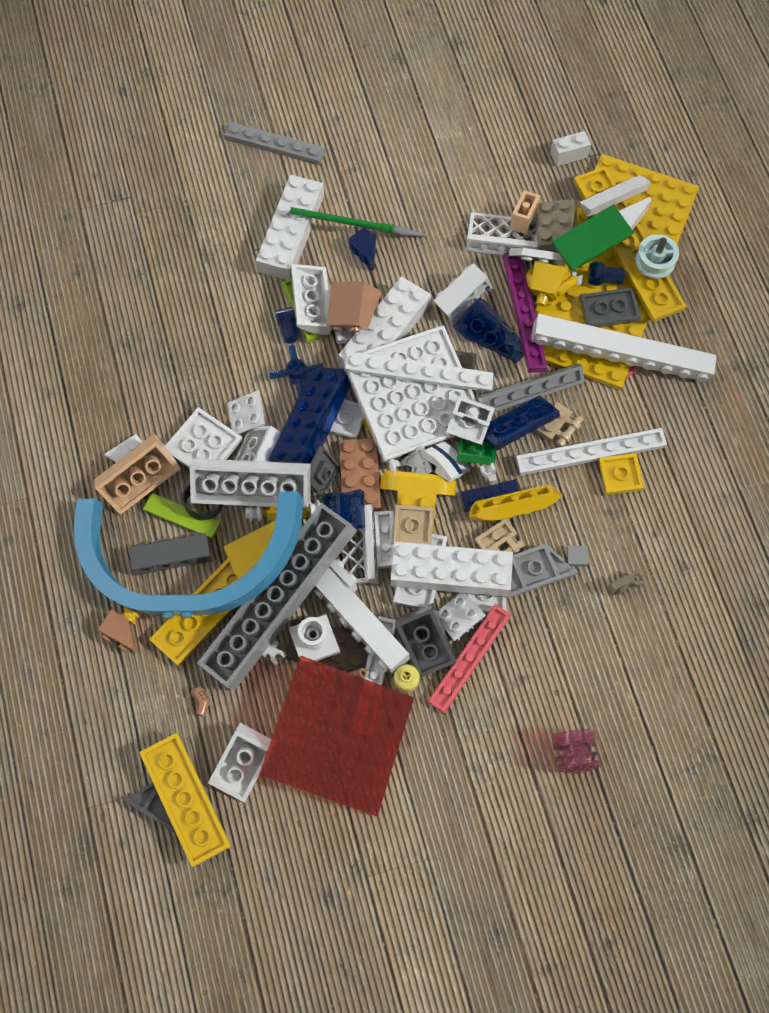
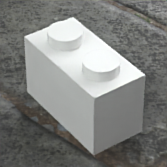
[550,131,591,166]

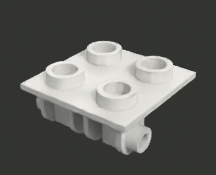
[227,390,266,435]
[437,593,486,641]

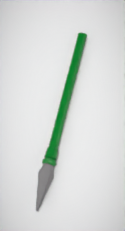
[290,207,427,237]

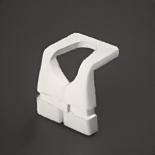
[388,446,434,474]

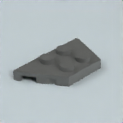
[124,783,177,835]

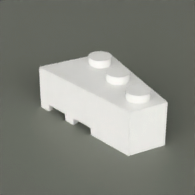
[433,263,493,320]

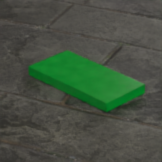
[552,204,634,272]

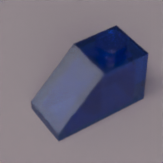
[349,227,377,271]

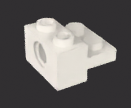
[446,396,495,445]

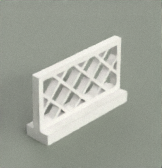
[466,212,538,255]
[334,504,379,584]

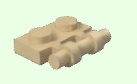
[536,402,583,447]
[474,518,525,554]

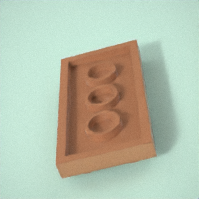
[339,438,381,511]

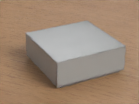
[567,546,588,566]

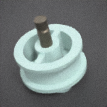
[635,234,679,279]

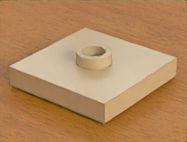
[392,505,434,545]

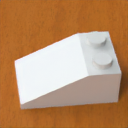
[208,723,276,803]

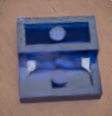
[323,489,365,529]

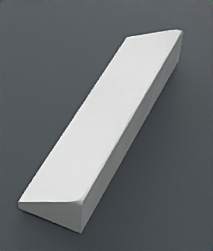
[579,175,650,217]

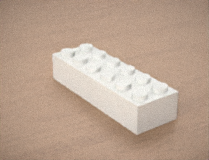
[256,175,324,280]
[338,276,431,368]
[190,459,311,508]
[391,542,513,597]

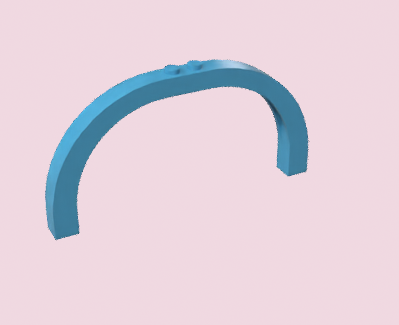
[74,491,303,619]

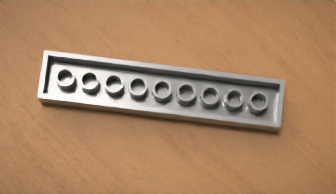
[197,503,357,691]

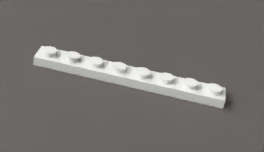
[344,351,493,392]
[516,428,667,476]

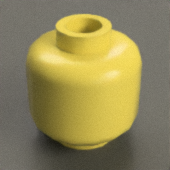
[393,664,420,693]

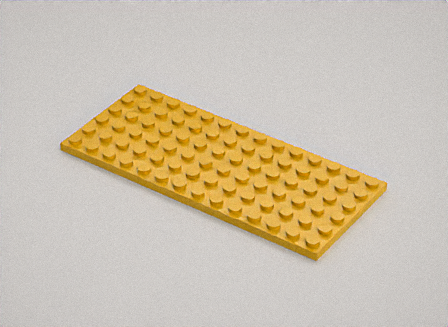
[518,154,700,391]

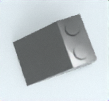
[395,603,457,677]

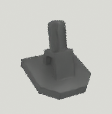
[298,446,340,494]

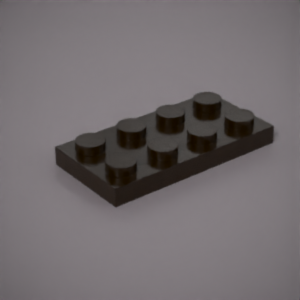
[286,619,368,672]

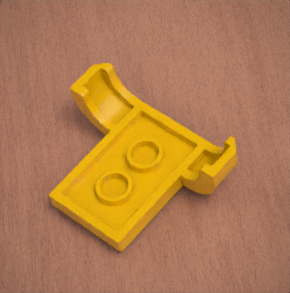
[380,470,457,532]

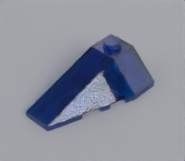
[452,297,524,363]

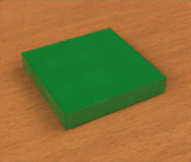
[457,439,496,466]

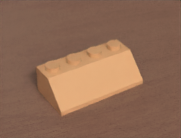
[94,434,180,515]

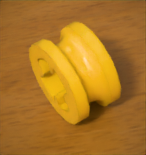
[120,607,140,625]

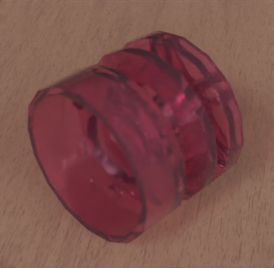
[551,729,600,774]

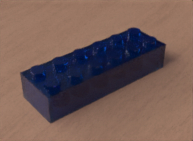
[268,366,351,464]

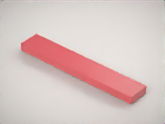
[427,604,512,714]

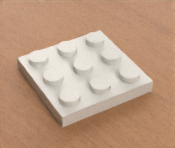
[165,407,243,469]

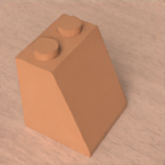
[327,281,381,332]

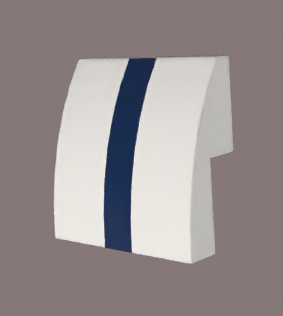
[422,442,471,482]

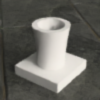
[289,614,340,667]

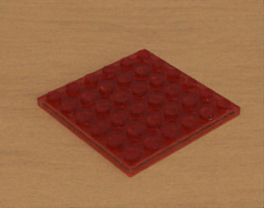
[259,656,414,817]

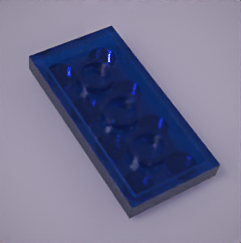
[484,395,560,451]

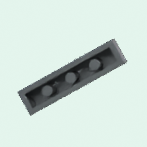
[129,533,212,576]

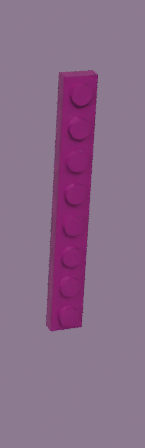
[502,252,548,373]

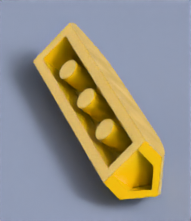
[469,484,563,522]

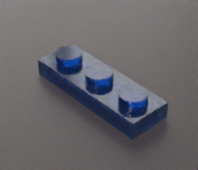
[460,479,519,512]

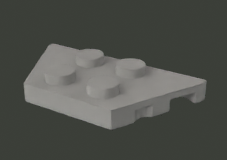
[506,544,578,599]

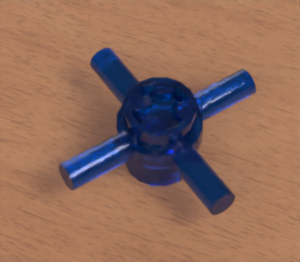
[269,345,324,397]

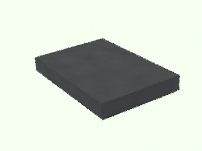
[579,287,641,328]

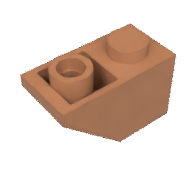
[98,610,137,653]

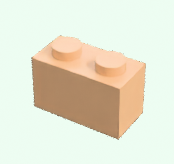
[510,190,541,234]

